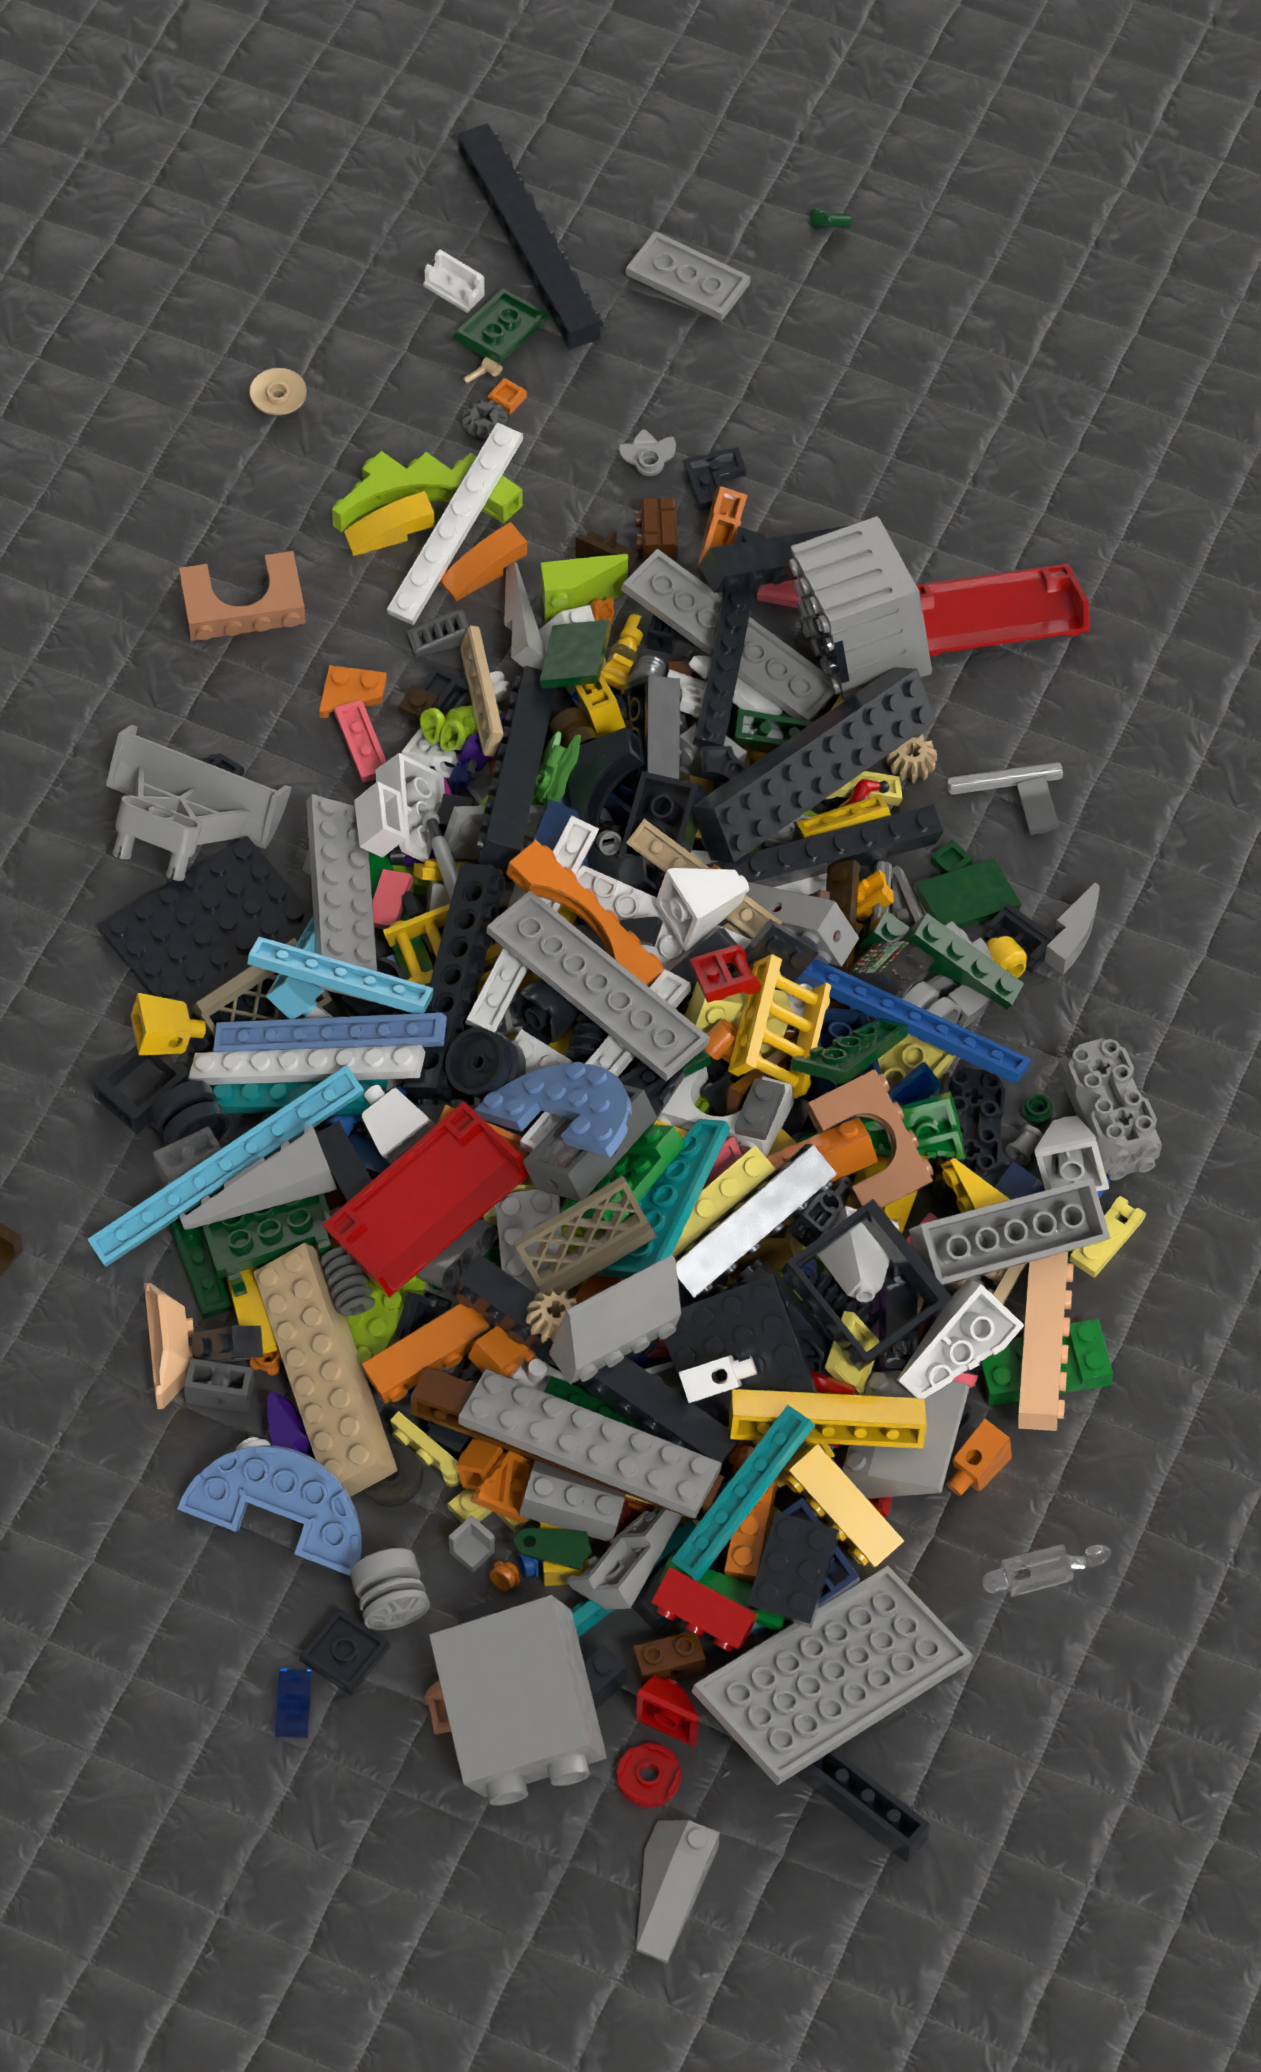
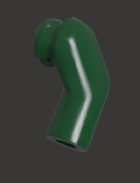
[810,208,851,228]

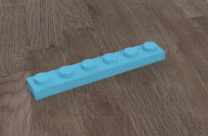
[248,937,434,1014]

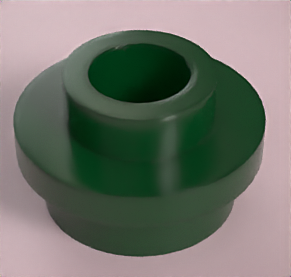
[1022,1094,1053,1124]

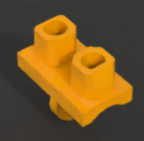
[856,870,894,921]

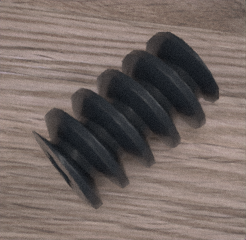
[565,1012,609,1064]
[816,1272,881,1330]

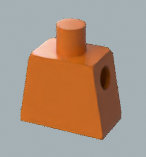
[946,1419,1012,1496]

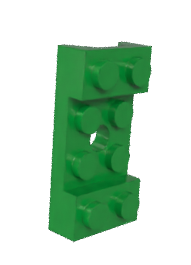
[560,1125,686,1228]
[980,1319,1113,1406]

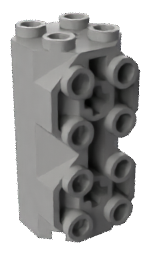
[1058,1038,1162,1181]

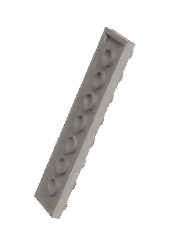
[621,549,835,721]
[306,794,377,1002]
[487,890,710,1081]
[458,1369,721,1519]

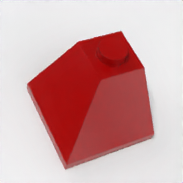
[636,1675,699,1748]

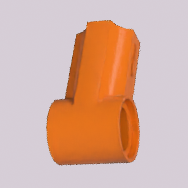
[704,1019,763,1074]

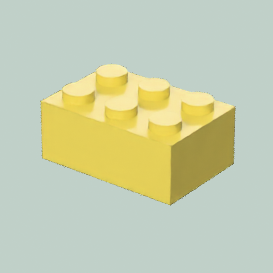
[685,981,793,1059]

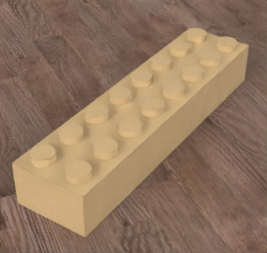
[253,1243,398,1497]

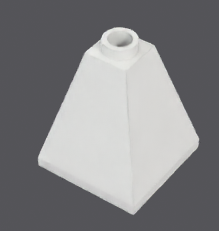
[655,868,749,951]
[1035,1115,1109,1191]
[818,1206,899,1302]

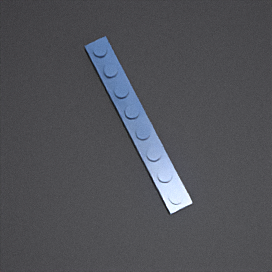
[213,1013,447,1052]

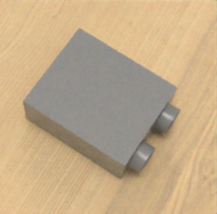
[429,1595,607,1805]

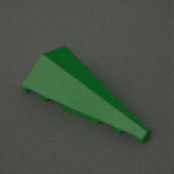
[798,1092,966,1160]

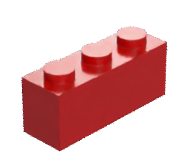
[652,1568,759,1652]

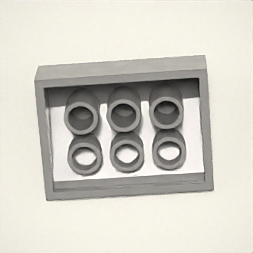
[549,1255,681,1384]
[842,1370,970,1499]

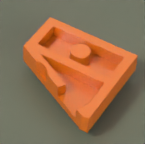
[319,665,387,718]
[471,1451,534,1523]

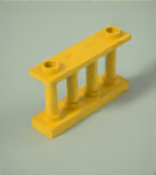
[383,898,504,986]
[728,954,831,1099]

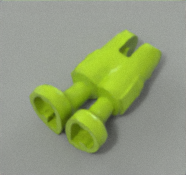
[420,705,502,751]

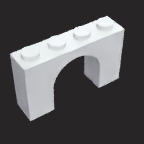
[657,1066,794,1157]

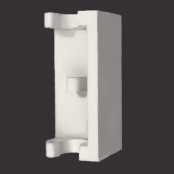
[423,250,484,313]

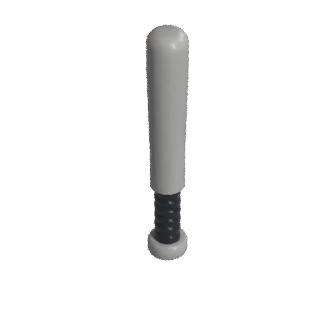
[422,812,459,899]

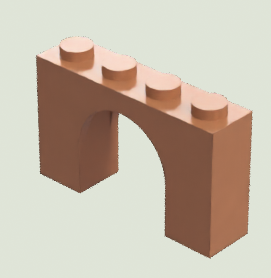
[179,551,306,641]
[805,1069,934,1209]

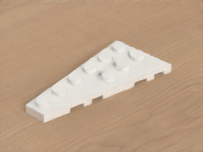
[576,865,752,1004]

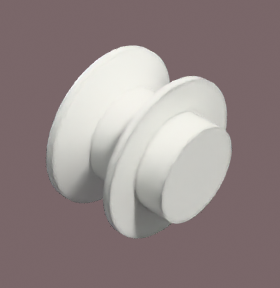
[490,671,511,702]

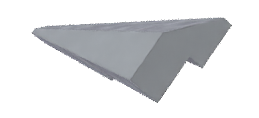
[504,561,546,670]
[890,865,958,999]
[179,1125,337,1230]
[567,1507,683,1610]

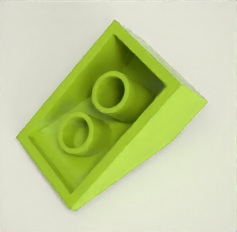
[541,554,628,624]

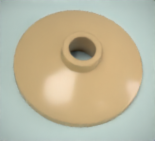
[250,368,307,415]

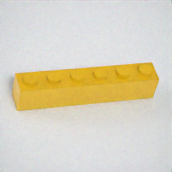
[729,1389,927,1448]

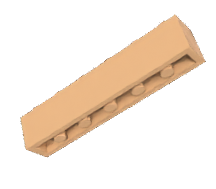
[1018,1252,1074,1431]

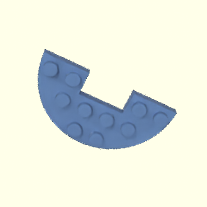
[474,1062,632,1158]
[177,1445,362,1576]

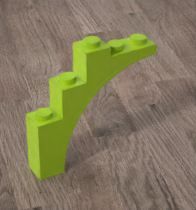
[332,451,523,532]

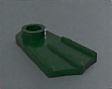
[515,1528,592,1570]

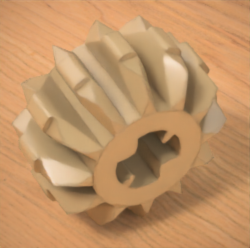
[887,734,937,784]
[526,1288,576,1343]

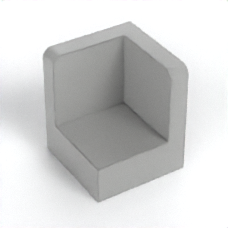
[449,1515,495,1573]

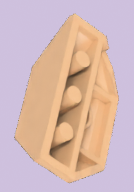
[144,1283,194,1409]

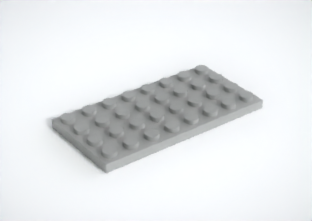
[692,1566,973,1785]

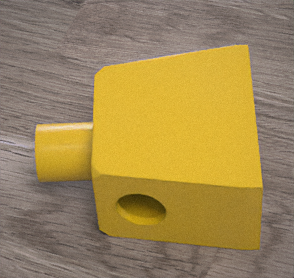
[130,993,206,1055]

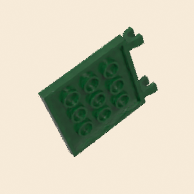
[196,1153,333,1297]

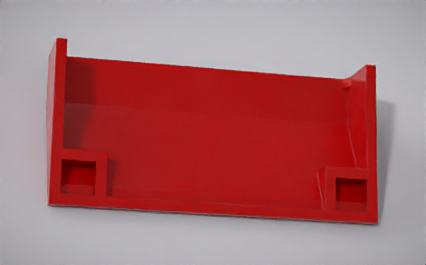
[916,563,1090,657]
[322,1101,529,1298]

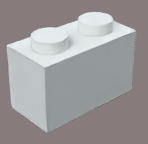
[354,781,406,858]

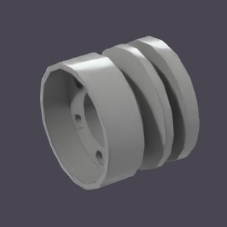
[350,1548,430,1630]

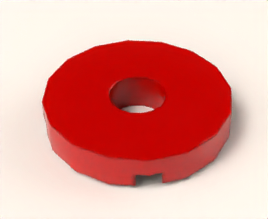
[616,1742,682,1808]

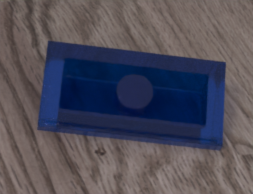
[887,1062,942,1106]

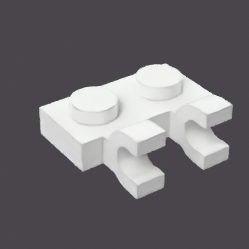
[401,727,465,778]

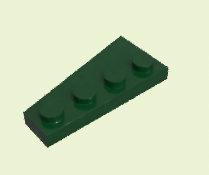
[791,1018,908,1084]

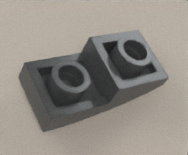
[1017,776,1059,835]

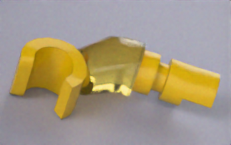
[601,614,643,691]

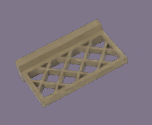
[190,938,332,1039]
[513,1176,657,1295]

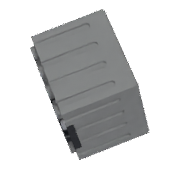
[789,516,932,701]

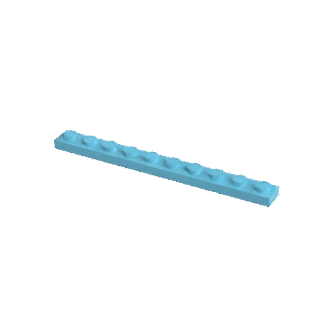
[87,1065,365,1267]

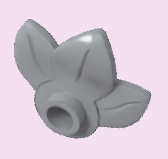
[620,429,676,476]

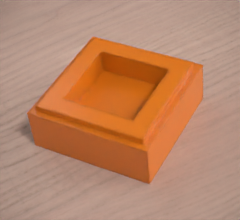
[487,378,527,415]

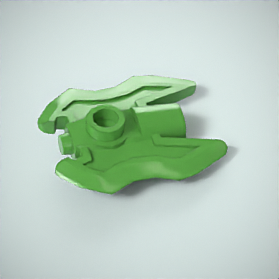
[531,731,581,809]

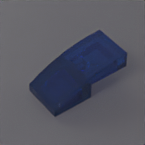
[275,1668,312,1738]

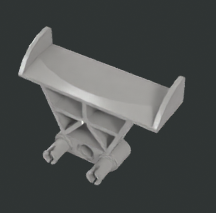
[106,725,291,881]

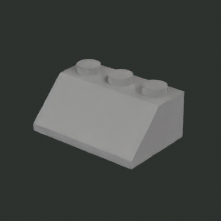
[519,1460,626,1542]

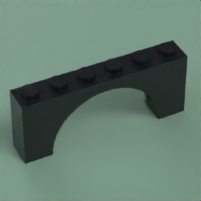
[567,727,660,896]

